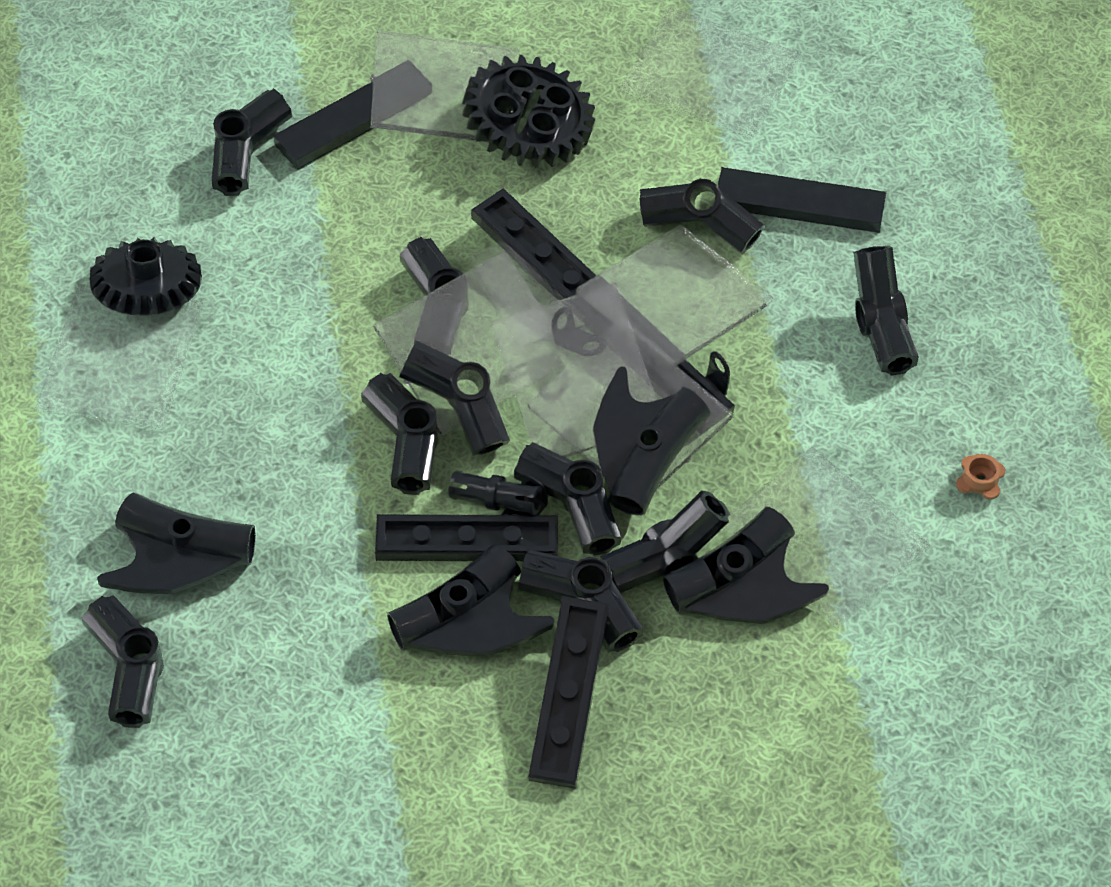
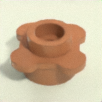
[956,454,1006,500]

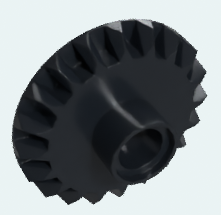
[89,237,202,316]

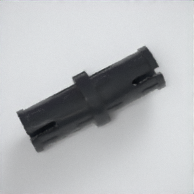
[448,470,543,516]

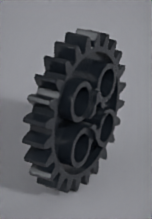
[462,55,596,168]

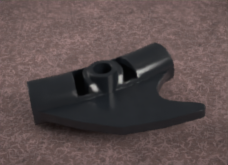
[593,367,711,516]
[97,492,256,594]
[663,506,829,624]
[387,545,554,657]

